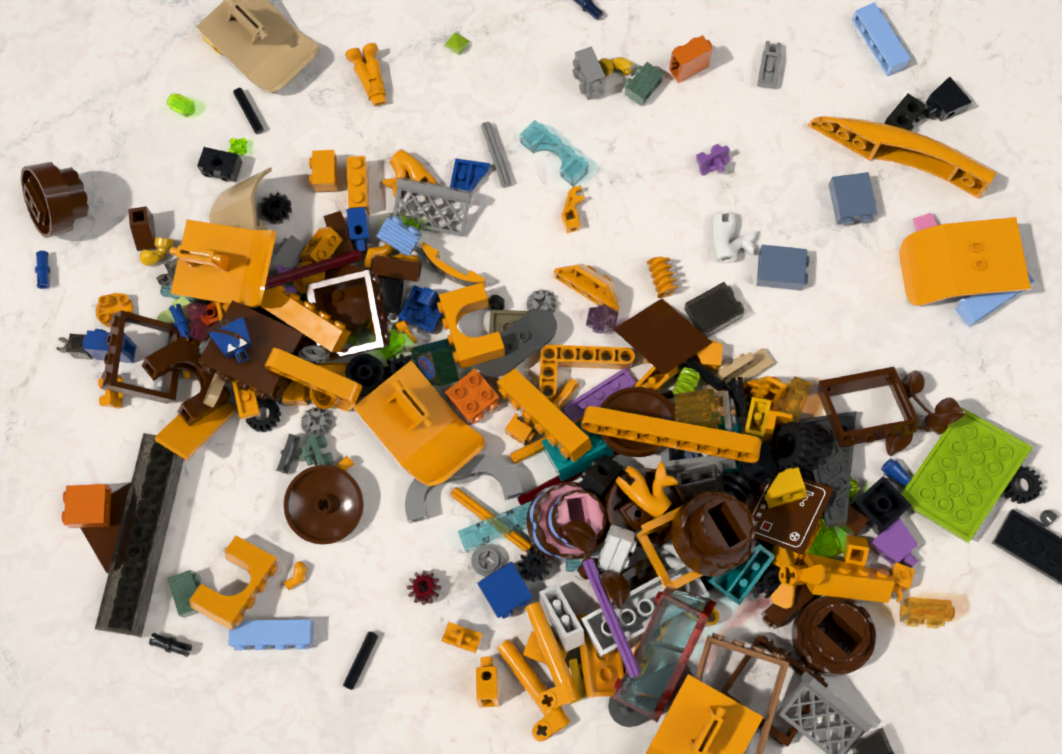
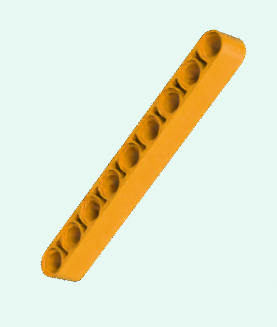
[581,406,762,463]

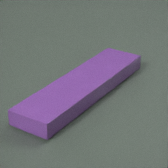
[561,368,636,422]

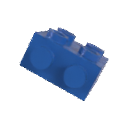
[83,329,137,363]
[476,562,533,619]

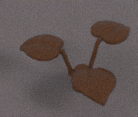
[885,370,966,457]
[561,520,632,609]

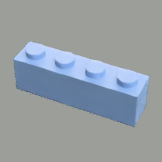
[852,2,910,76]
[955,273,1034,327]
[228,619,314,651]

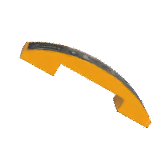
[421,242,487,288]

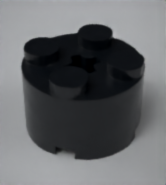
[345,353,387,397]

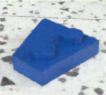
[450,158,490,191]

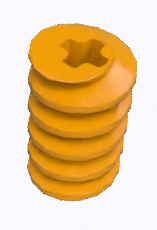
[646,257,679,298]

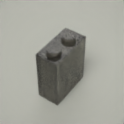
[684,282,745,338]

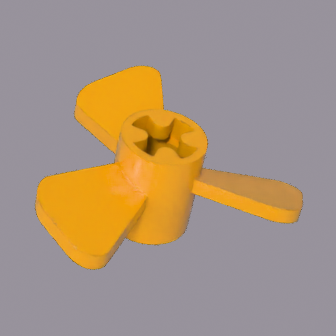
[771,545,826,609]

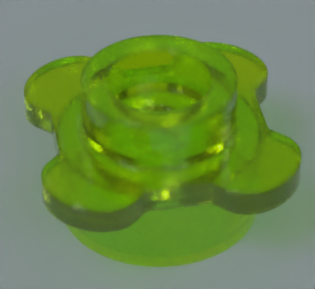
[229,137,248,155]

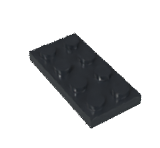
[992,509,1062,586]

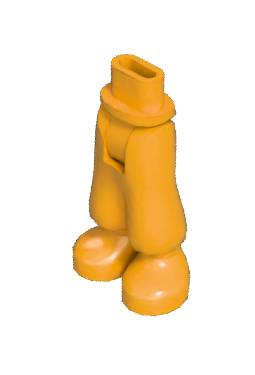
[345,43,387,106]

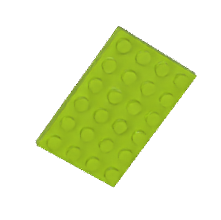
[901,407,1033,544]

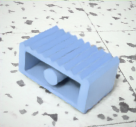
[376,215,422,257]

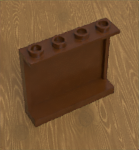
[198,300,304,400]

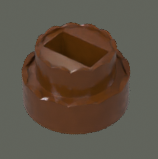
[21,162,89,238]
[604,468,685,548]
[671,491,756,577]
[792,596,876,677]

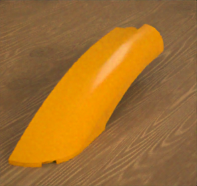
[808,116,997,199]

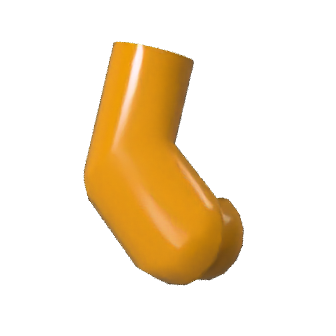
[284,561,307,590]

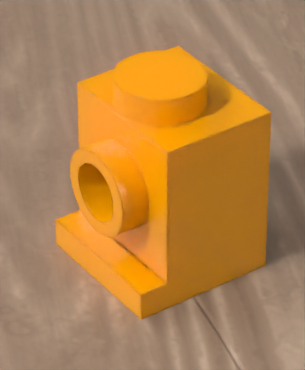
[505,413,536,446]

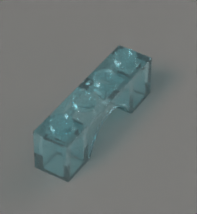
[520,120,589,187]
[458,501,532,553]

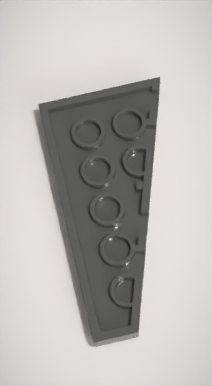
[798,411,857,528]

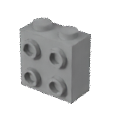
[572,46,605,100]

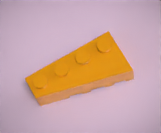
[802,553,895,603]

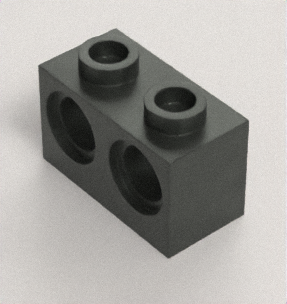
[884,93,926,131]

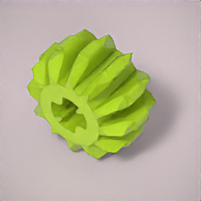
[672,367,700,398]

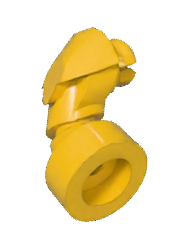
[599,57,633,77]
[140,237,174,266]

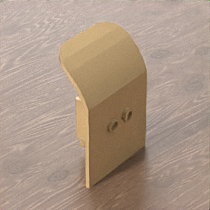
[196,0,320,93]
[209,167,272,230]

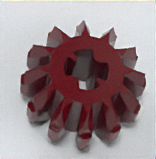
[407,570,441,605]

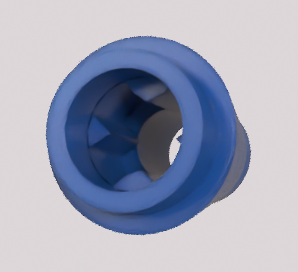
[881,458,911,486]

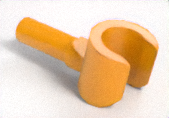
[395,321,418,344]

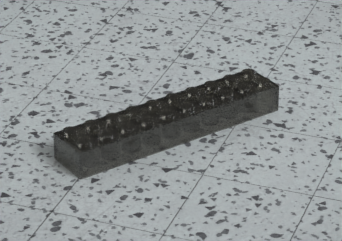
[95,433,184,638]

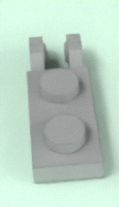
[757,41,781,89]

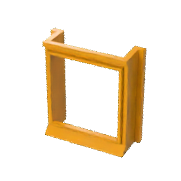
[636,506,703,590]

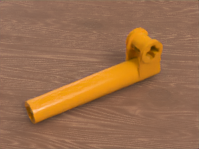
[525,601,581,710]
[496,639,571,742]

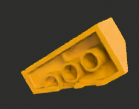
[743,376,787,409]

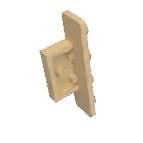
[701,348,774,394]

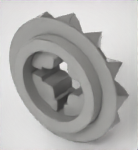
[527,289,557,314]
[298,345,330,365]
[301,407,332,437]
[471,545,503,577]

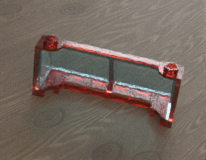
[613,586,717,723]

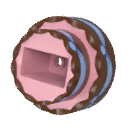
[527,482,608,562]

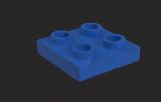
[398,285,443,334]

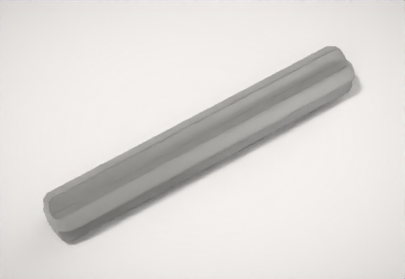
[481,121,511,188]

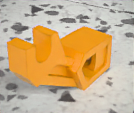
[561,185,585,234]

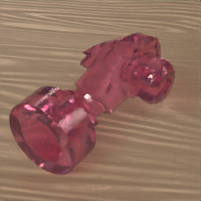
[187,303,209,341]

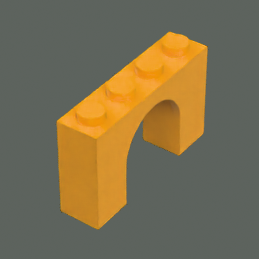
[437,282,505,369]
[189,536,278,631]

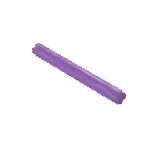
[583,559,641,678]

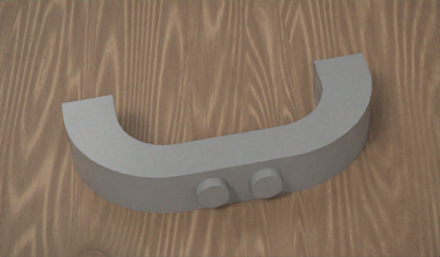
[405,455,524,524]

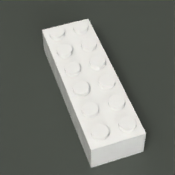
[581,563,710,658]

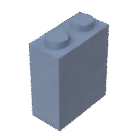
[828,172,877,226]
[756,244,810,291]

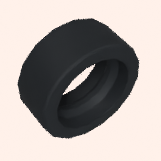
[382,277,404,314]

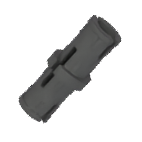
[276,434,301,474]

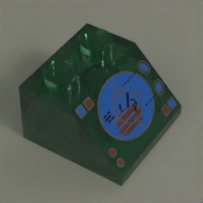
[410,338,459,386]

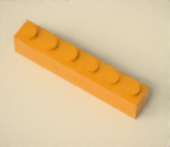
[260,276,351,352]
[497,368,592,462]

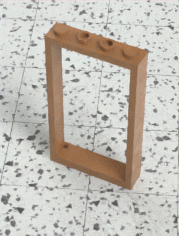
[695,633,789,754]

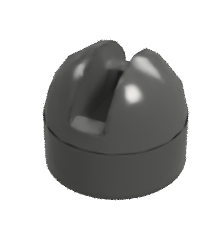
[1040,510,1058,527]

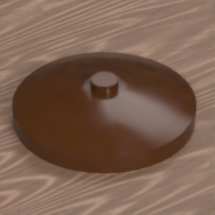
[321,265,373,336]
[599,387,677,457]
[283,465,364,544]

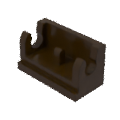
[620,557,658,591]

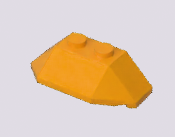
[554,263,619,317]

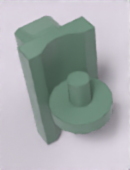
[299,434,334,466]

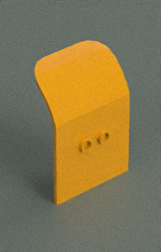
[899,217,1031,306]
[170,219,277,307]
[352,360,486,486]
[645,674,763,754]

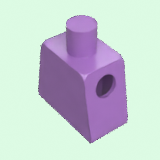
[868,518,918,568]

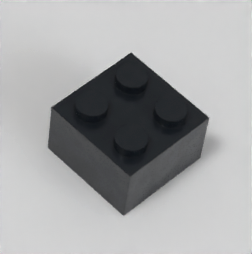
[851,476,912,535]

